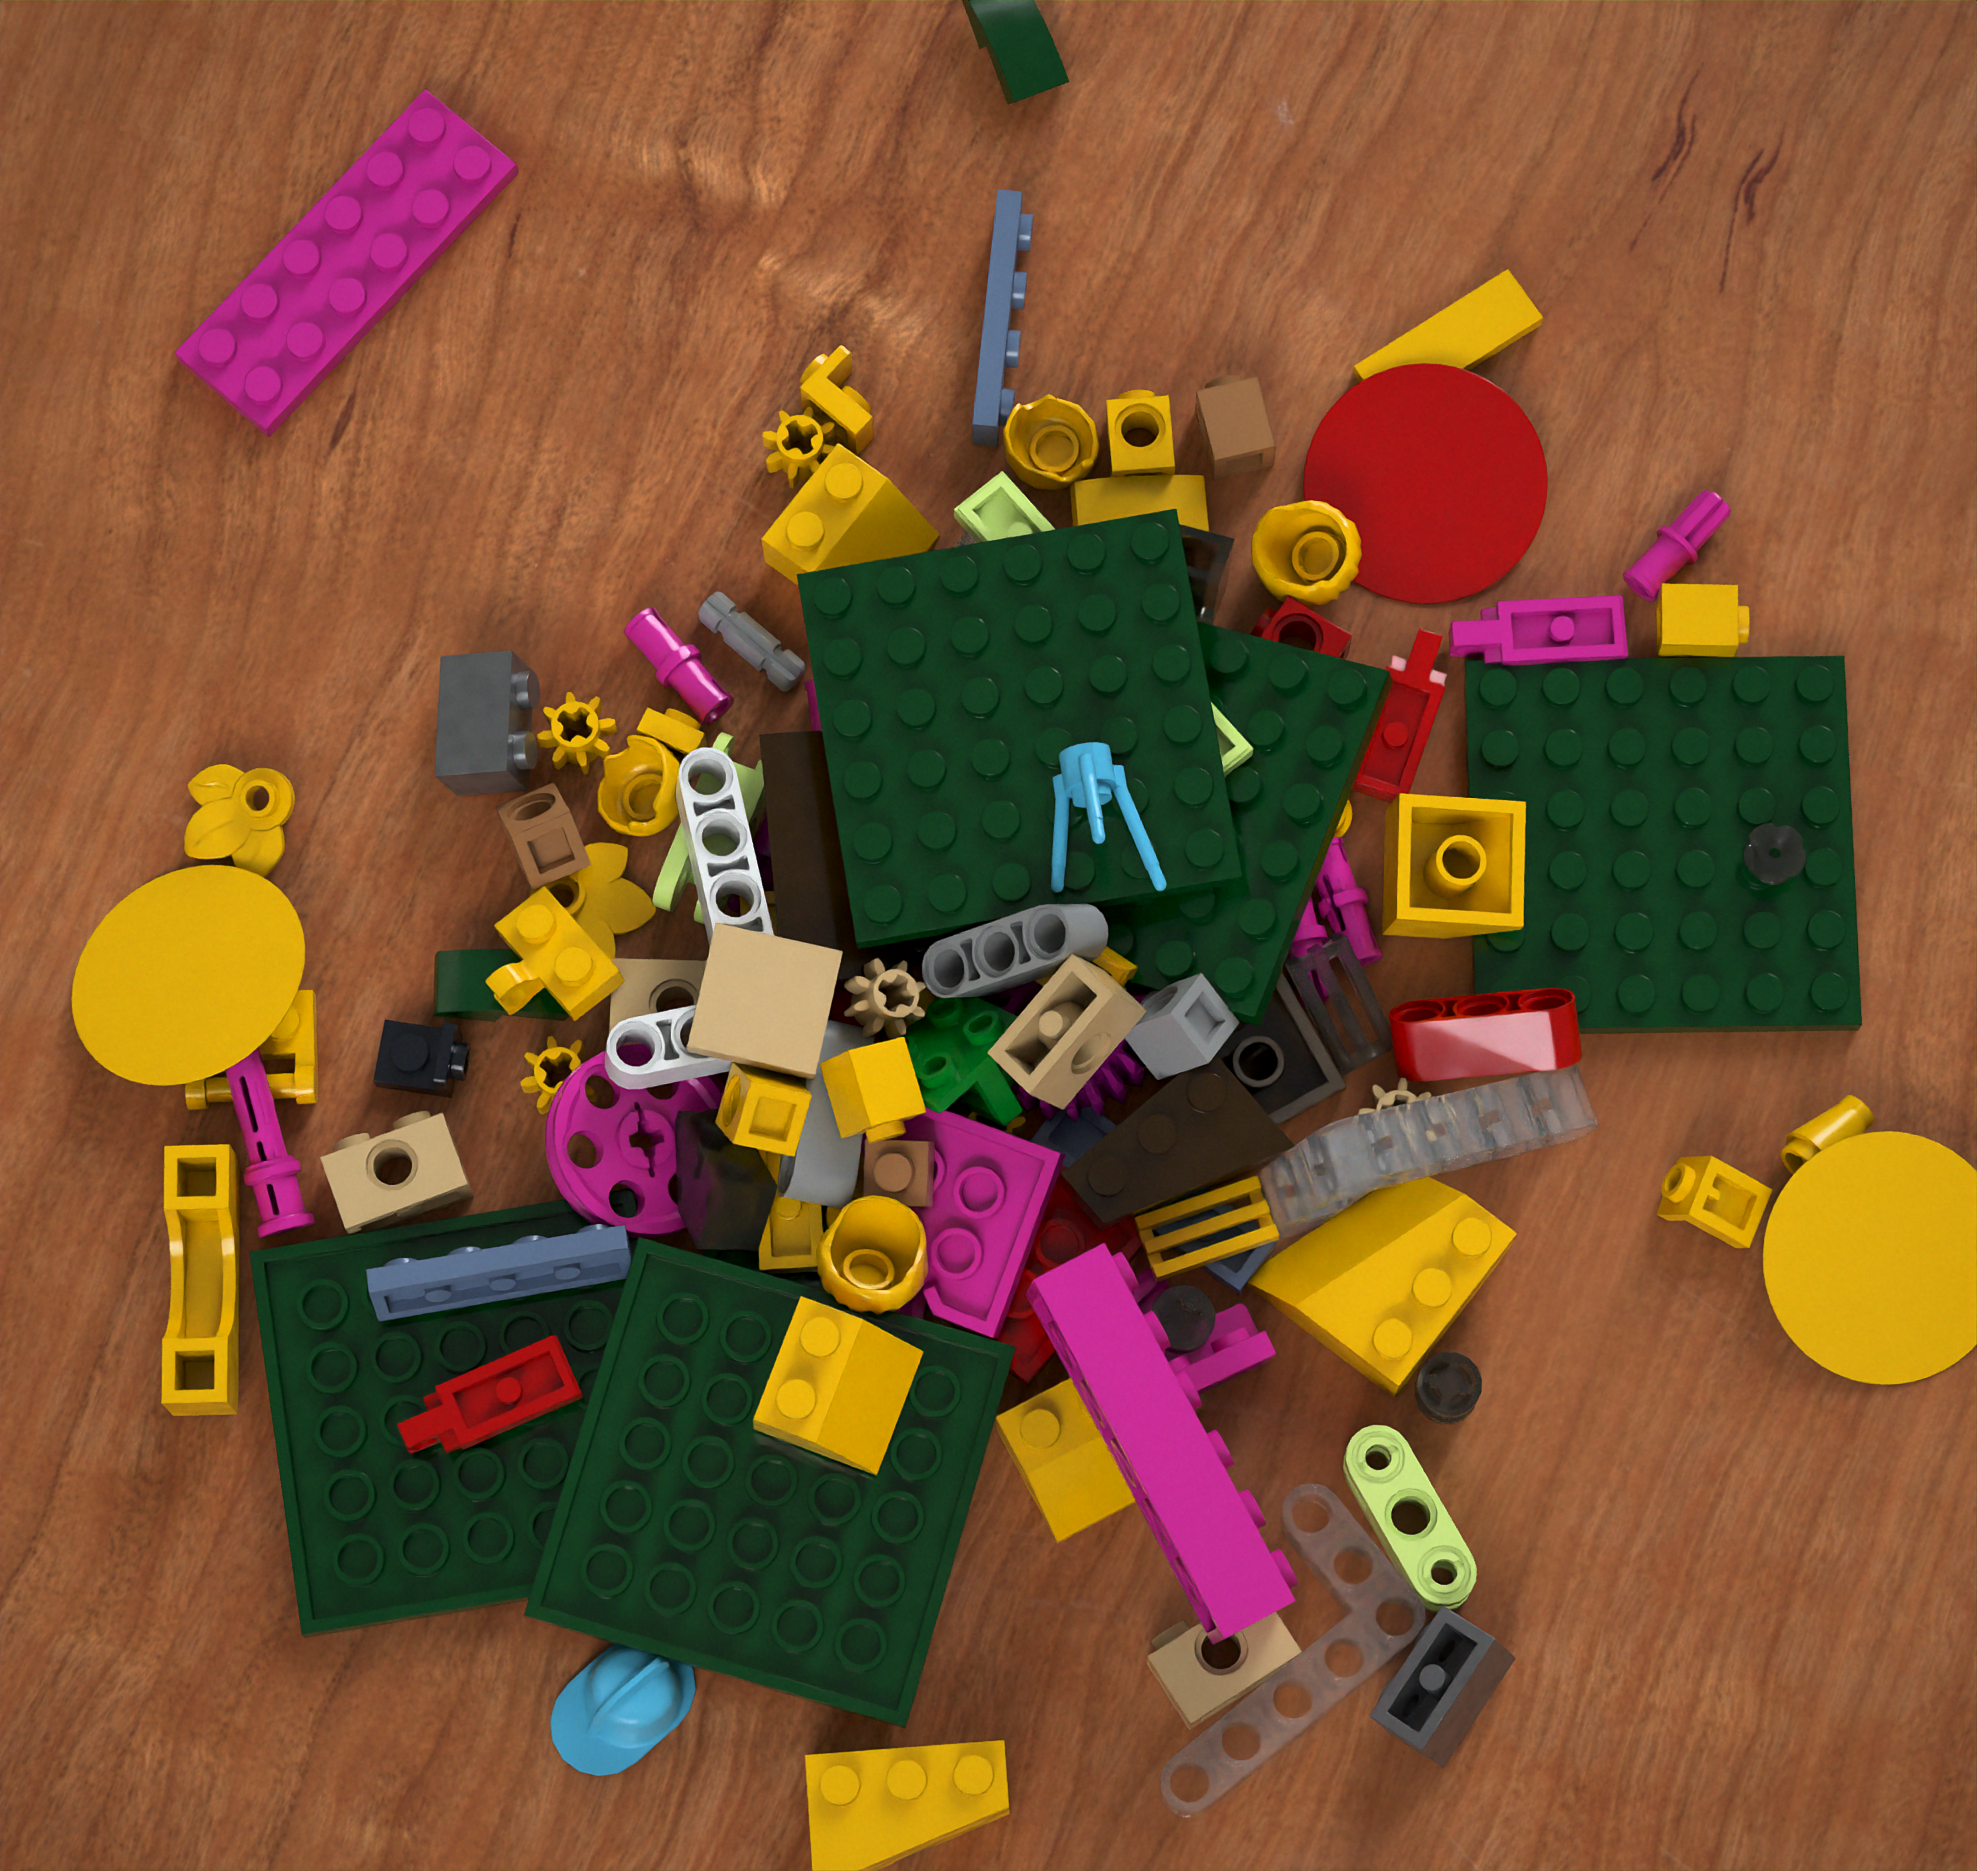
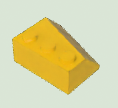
[1246,1168,1517,1398]

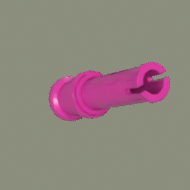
[225,1047,315,1238]

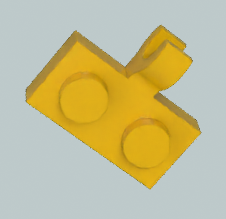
[485,886,625,1021]

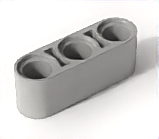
[922,904,1108,998]
[778,1020,874,1209]

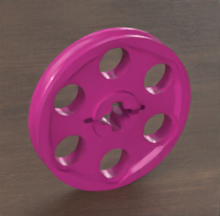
[545,1044,736,1239]

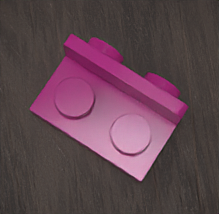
[1164,1303,1276,1395]

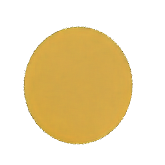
[71,865,305,1086]
[1763,1131,1977,1385]

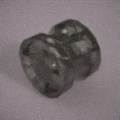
[1151,1285,1215,1355]
[1414,1352,1482,1424]

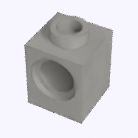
[1125,973,1240,1080]

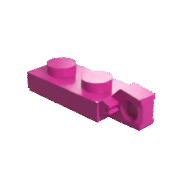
[1448,595,1628,666]

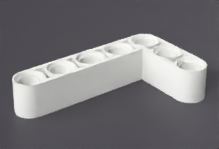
[605,748,774,1089]

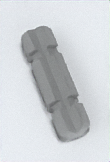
[698,591,806,692]

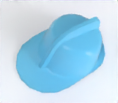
[550,1644,696,1776]

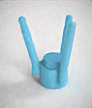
[1051,742,1167,892]

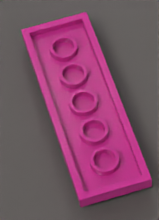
[175,89,518,437]

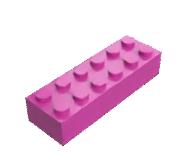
[1026,1243,1298,1645]

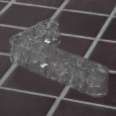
[1254,1065,1599,1240]
[1159,1483,1426,1818]

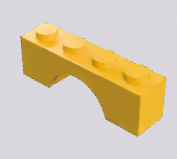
[161,1144,240,1416]

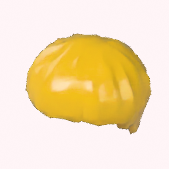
[1251,500,1362,609]
[816,1195,929,1315]

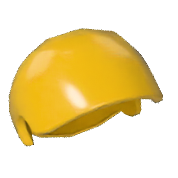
[1003,394,1100,491]
[597,735,681,837]

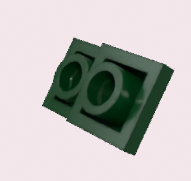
[962,0,1069,105]
[433,949,570,1022]

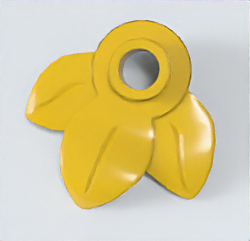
[184,764,295,878]
[530,842,657,962]

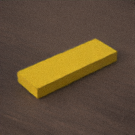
[1353,269,1543,383]

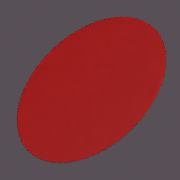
[1303,363,1548,604]

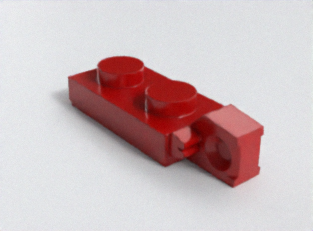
[1352,628,1447,803]
[397,1335,583,1454]

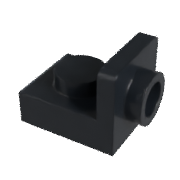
[373,1019,471,1098]

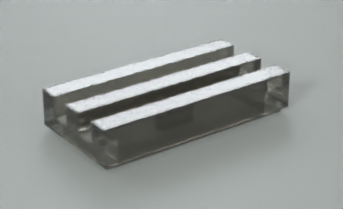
[1285,931,1393,1076]

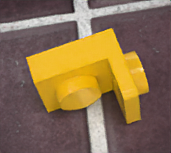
[800,345,874,455]
[1657,1156,1773,1248]

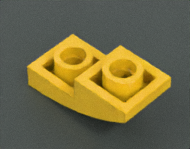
[1070,474,1209,543]

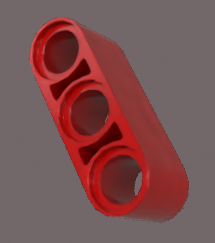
[1388,988,1582,1082]

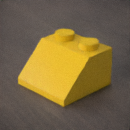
[761,443,940,585]
[1382,793,1526,939]
[753,1296,924,1476]
[996,1378,1136,1544]

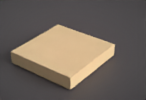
[686,923,843,1080]

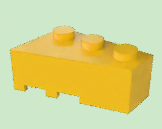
[805,1740,1010,1871]

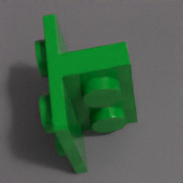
[899,997,1023,1127]

